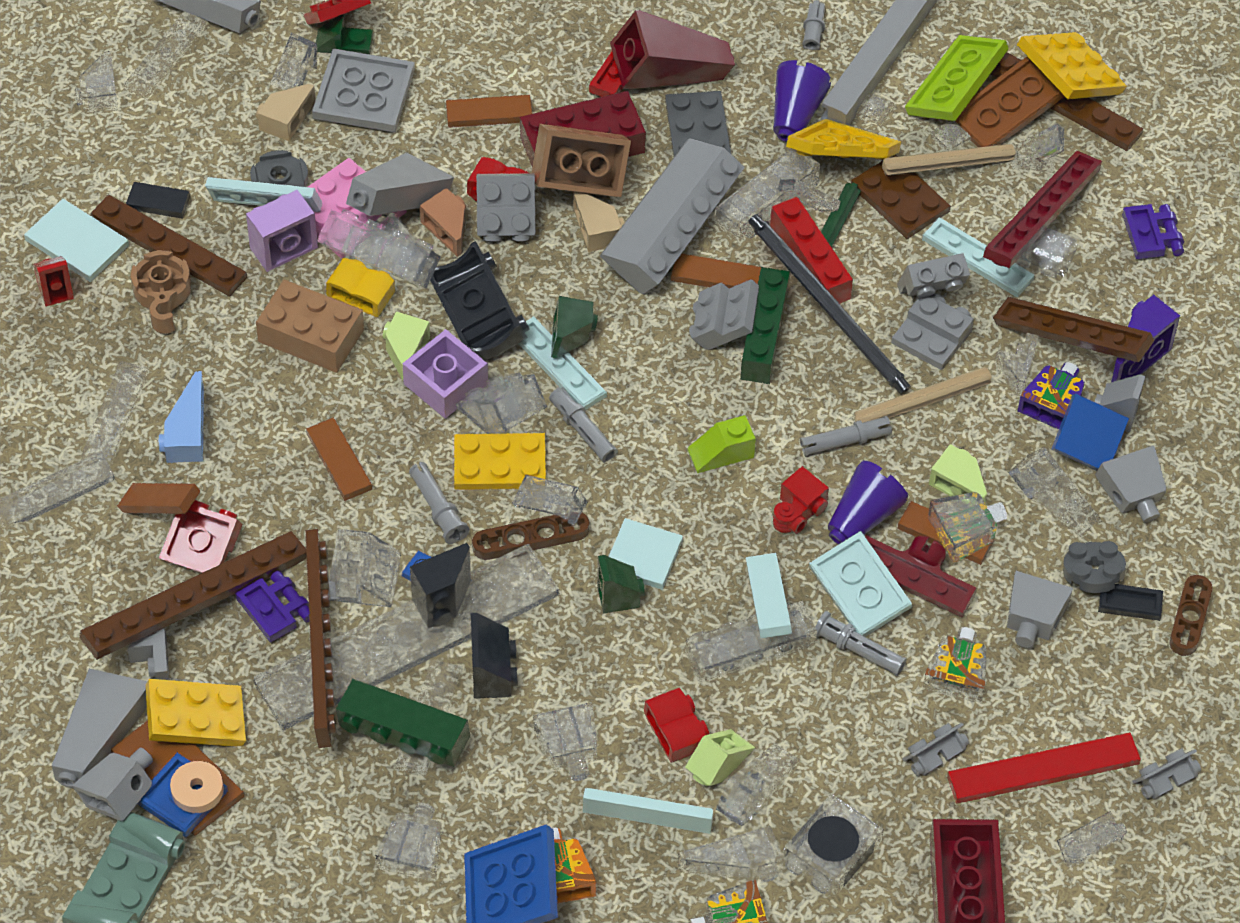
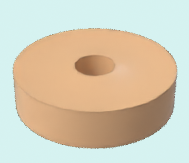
[170,761,224,813]

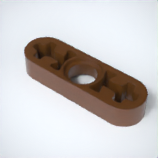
[1169,575,1212,656]

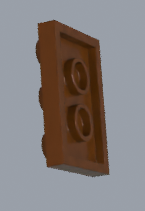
[851,154,951,239]

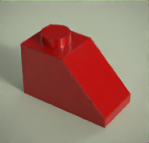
[33,256,74,307]

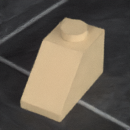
[256,84,315,141]
[573,191,625,252]

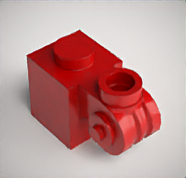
[773,466,829,534]

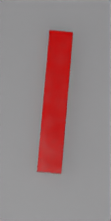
[947,732,1141,804]

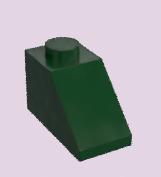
[551,296,598,358]
[597,555,645,614]

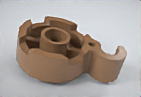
[130,250,191,334]

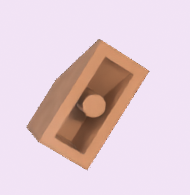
[420,188,466,257]

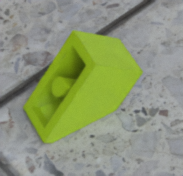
[687,415,756,473]

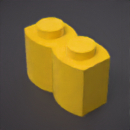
[326,258,395,317]

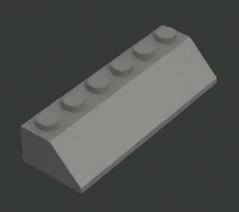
[600,138,745,294]

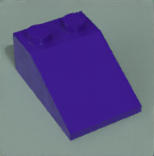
[1111,294,1180,382]

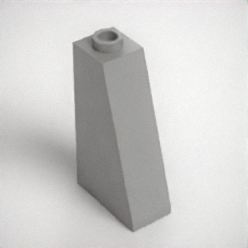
[157,0,261,33]
[346,153,454,216]
[52,668,147,788]

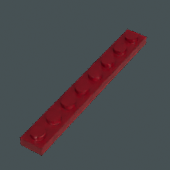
[983,151,1102,269]

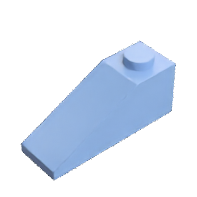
[159,371,204,463]

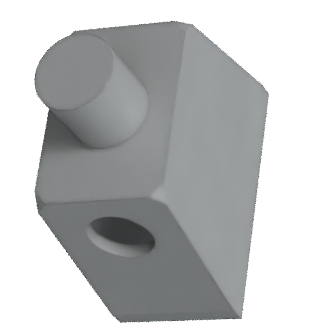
[1095,445,1166,523]
[1007,571,1073,648]
[72,748,153,821]

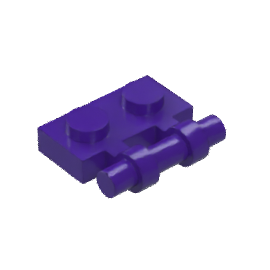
[1122,204,1184,259]
[236,571,310,643]

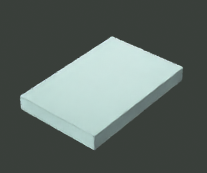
[24,199,129,282]
[809,531,912,637]

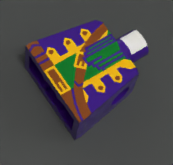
[1017,362,1085,429]

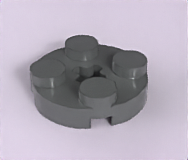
[250,150,308,187]
[1063,541,1126,593]

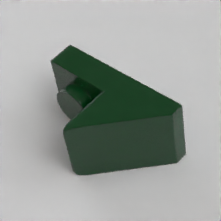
[314,14,373,55]

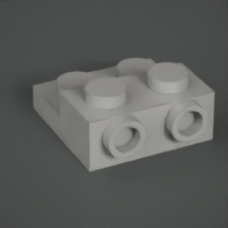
[476,173,536,241]
[897,253,970,297]
[689,279,759,350]
[891,293,974,370]

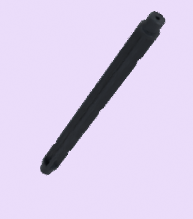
[748,214,911,395]

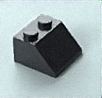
[410,543,471,628]
[470,613,518,699]

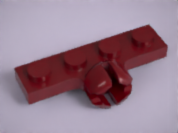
[865,535,977,618]

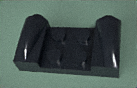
[425,241,530,361]

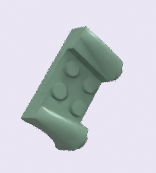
[62,812,186,923]

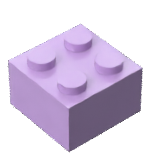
[246,190,318,272]
[402,329,488,419]

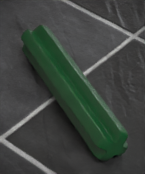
[821,182,861,247]

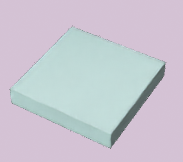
[609,518,683,590]

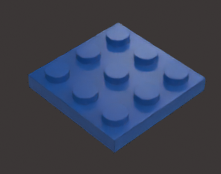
[464,824,558,923]

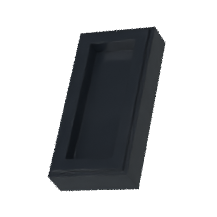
[126,182,190,219]
[1098,584,1163,621]

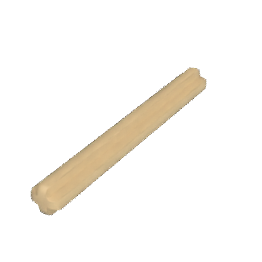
[882,144,1016,175]
[854,367,992,423]

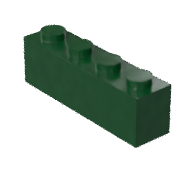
[740,267,790,384]
[336,679,470,767]

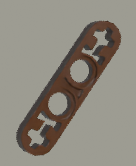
[472,511,589,560]

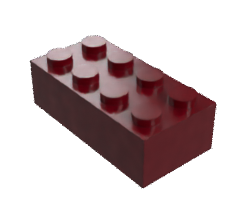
[520,91,646,167]
[929,819,1005,923]

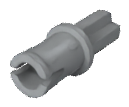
[802,0,825,50]

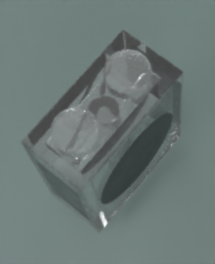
[783,793,884,898]

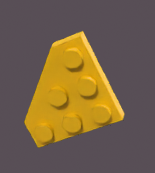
[786,119,901,160]

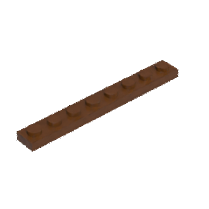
[305,529,336,748]
[80,531,307,660]

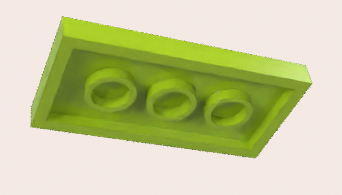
[905,35,1009,121]

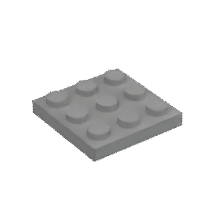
[312,49,415,132]

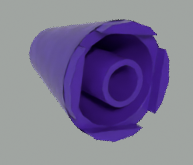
[773,60,831,142]
[828,460,908,545]

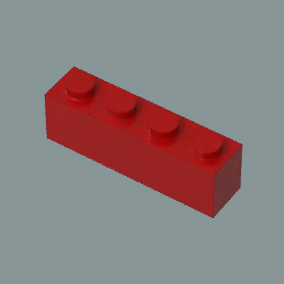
[770,197,853,304]

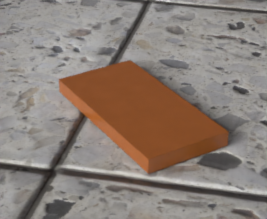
[950,57,1065,147]
[111,720,244,836]

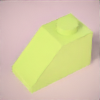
[382,312,430,380]
[929,444,987,513]
[685,729,755,786]

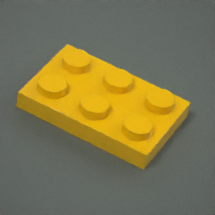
[454,433,546,490]
[145,679,246,747]

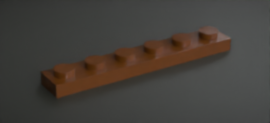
[990,52,1143,151]
[91,194,247,297]
[993,297,1155,362]

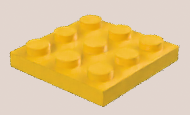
[1017,32,1127,99]

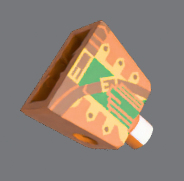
[553,828,596,903]

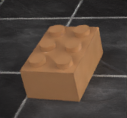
[532,124,631,197]
[256,280,364,373]

